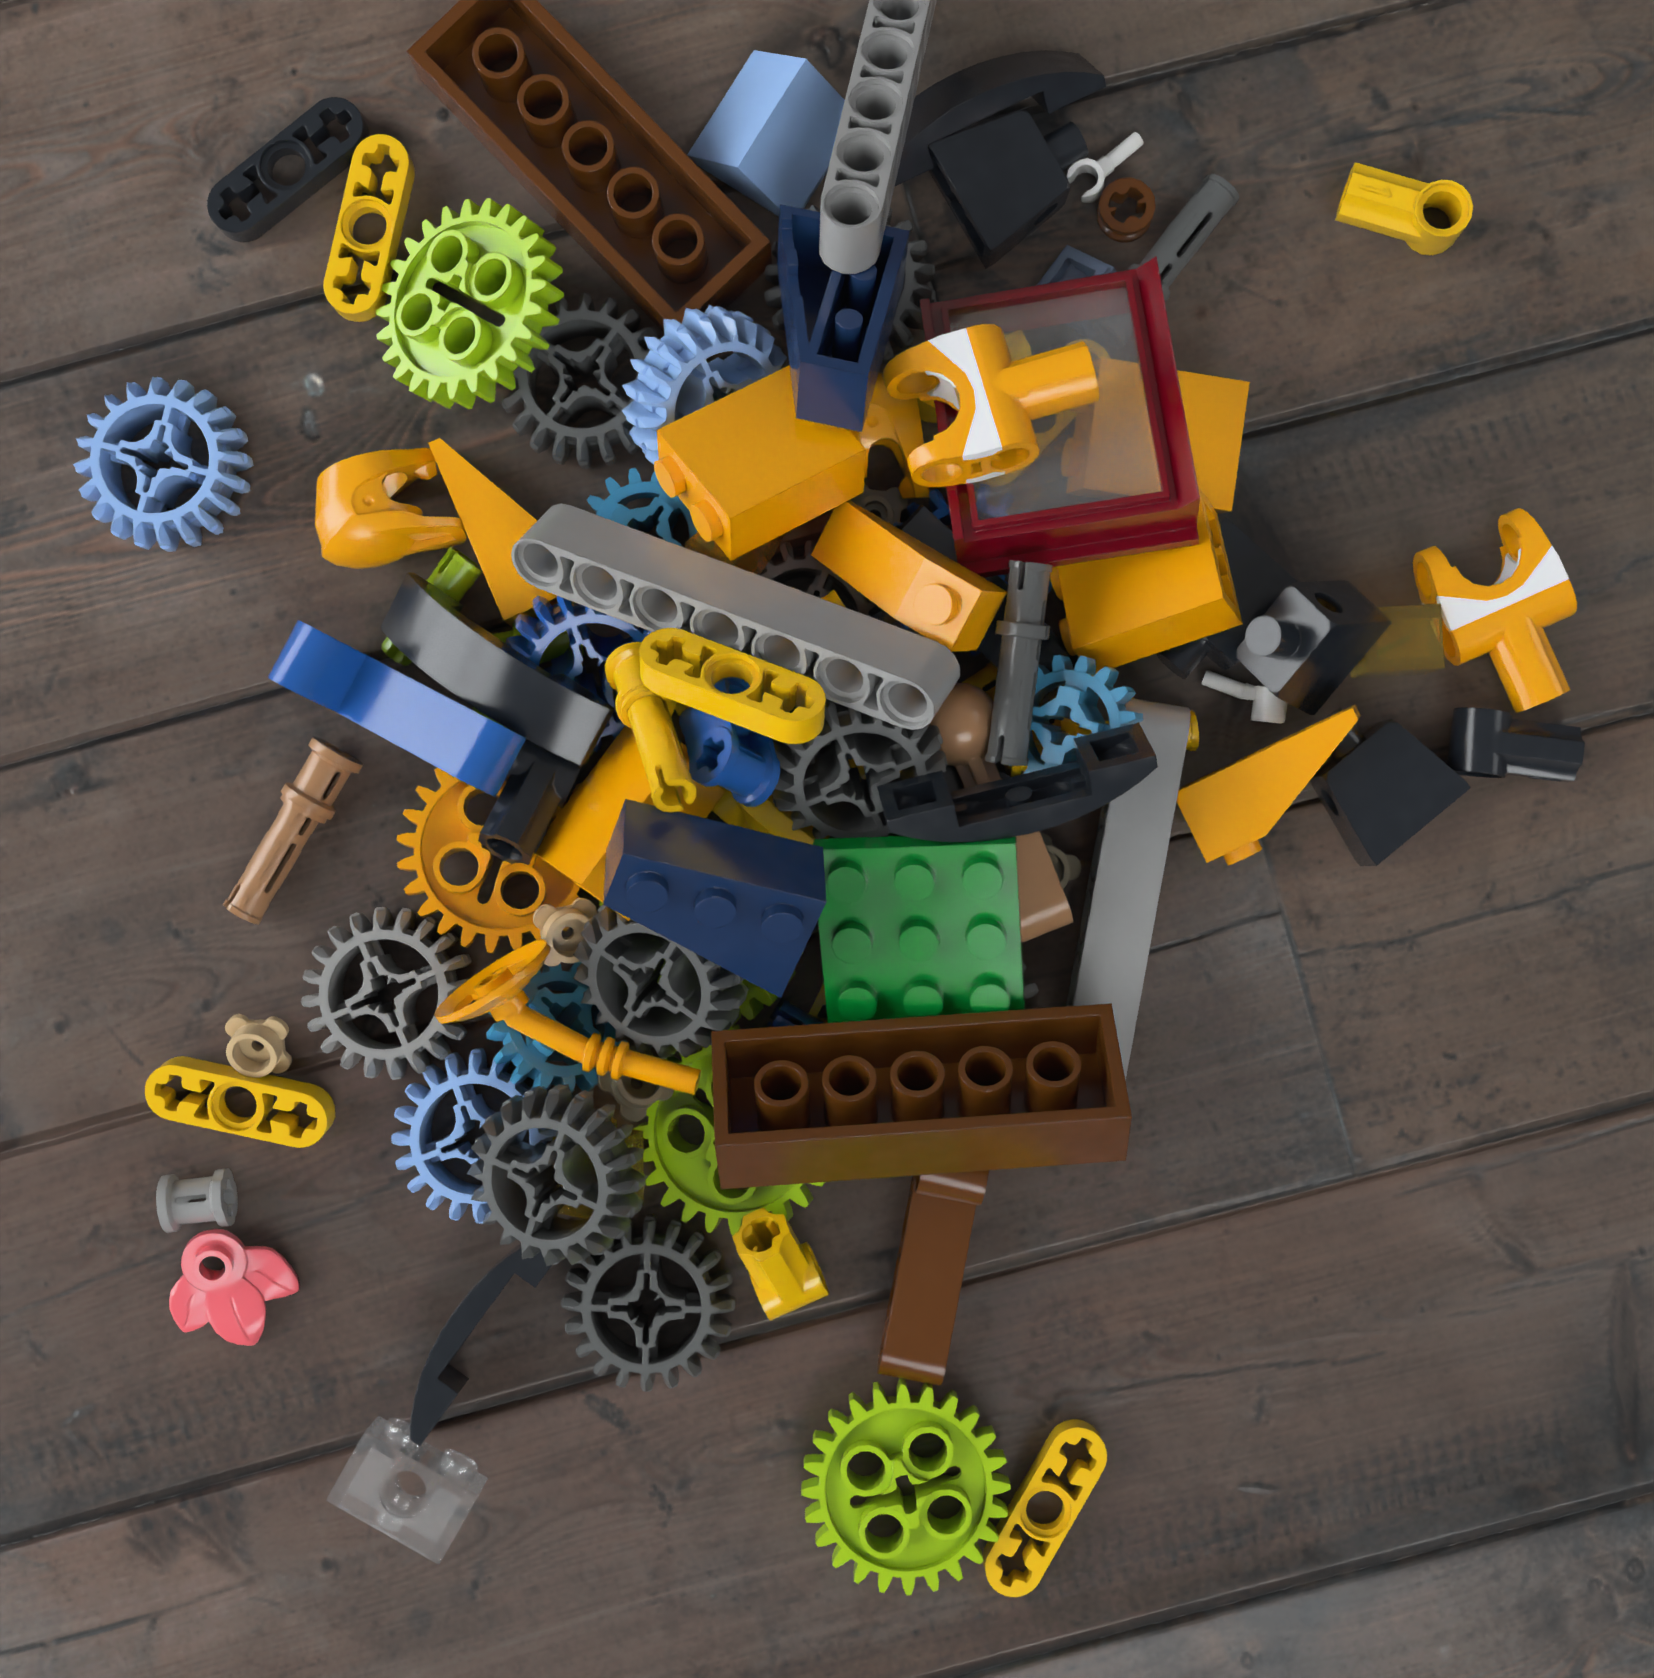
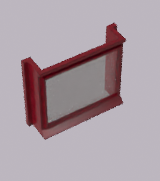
[920,256,1200,578]

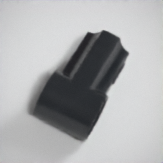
[1447,707,1585,782]
[478,739,586,865]

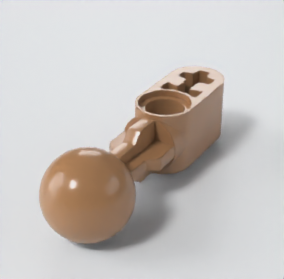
[930,682,1073,943]

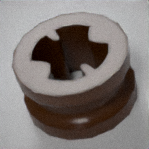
[1097,177,1156,243]

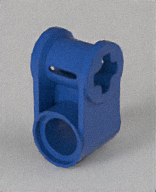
[679,677,780,807]

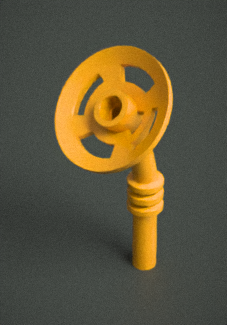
[434,939,702,1095]

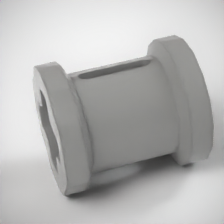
[156,1168,238,1233]

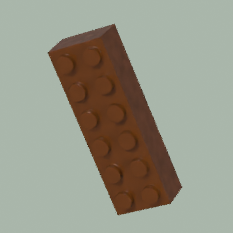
[406,0,772,332]
[711,1003,1132,1189]

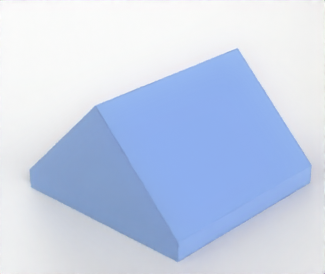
[687,50,845,216]

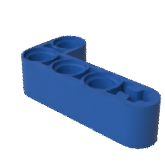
[268,620,526,797]

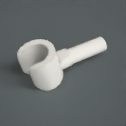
[1067,132,1144,203]
[1201,670,1287,724]

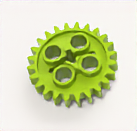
[376,198,564,409]
[631,1025,826,1236]
[801,1378,1011,1596]

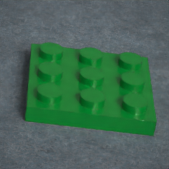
[813,836,1025,1023]

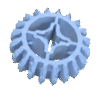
[622,305,787,464]
[73,377,254,552]
[391,1048,558,1223]

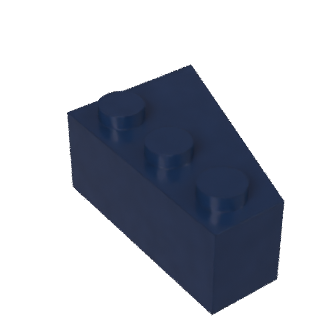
[777,204,910,432]
[603,799,827,998]

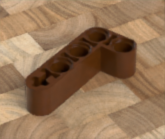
[877,1170,989,1386]

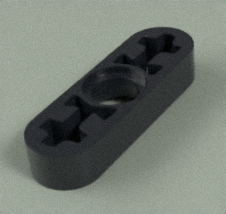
[207,97,370,242]

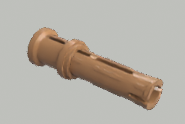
[223,736,364,925]

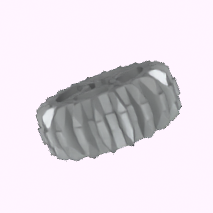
[301,907,472,1080]

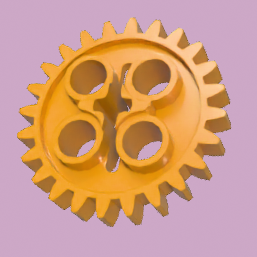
[397,768,582,954]

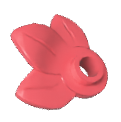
[169,1229,300,1346]

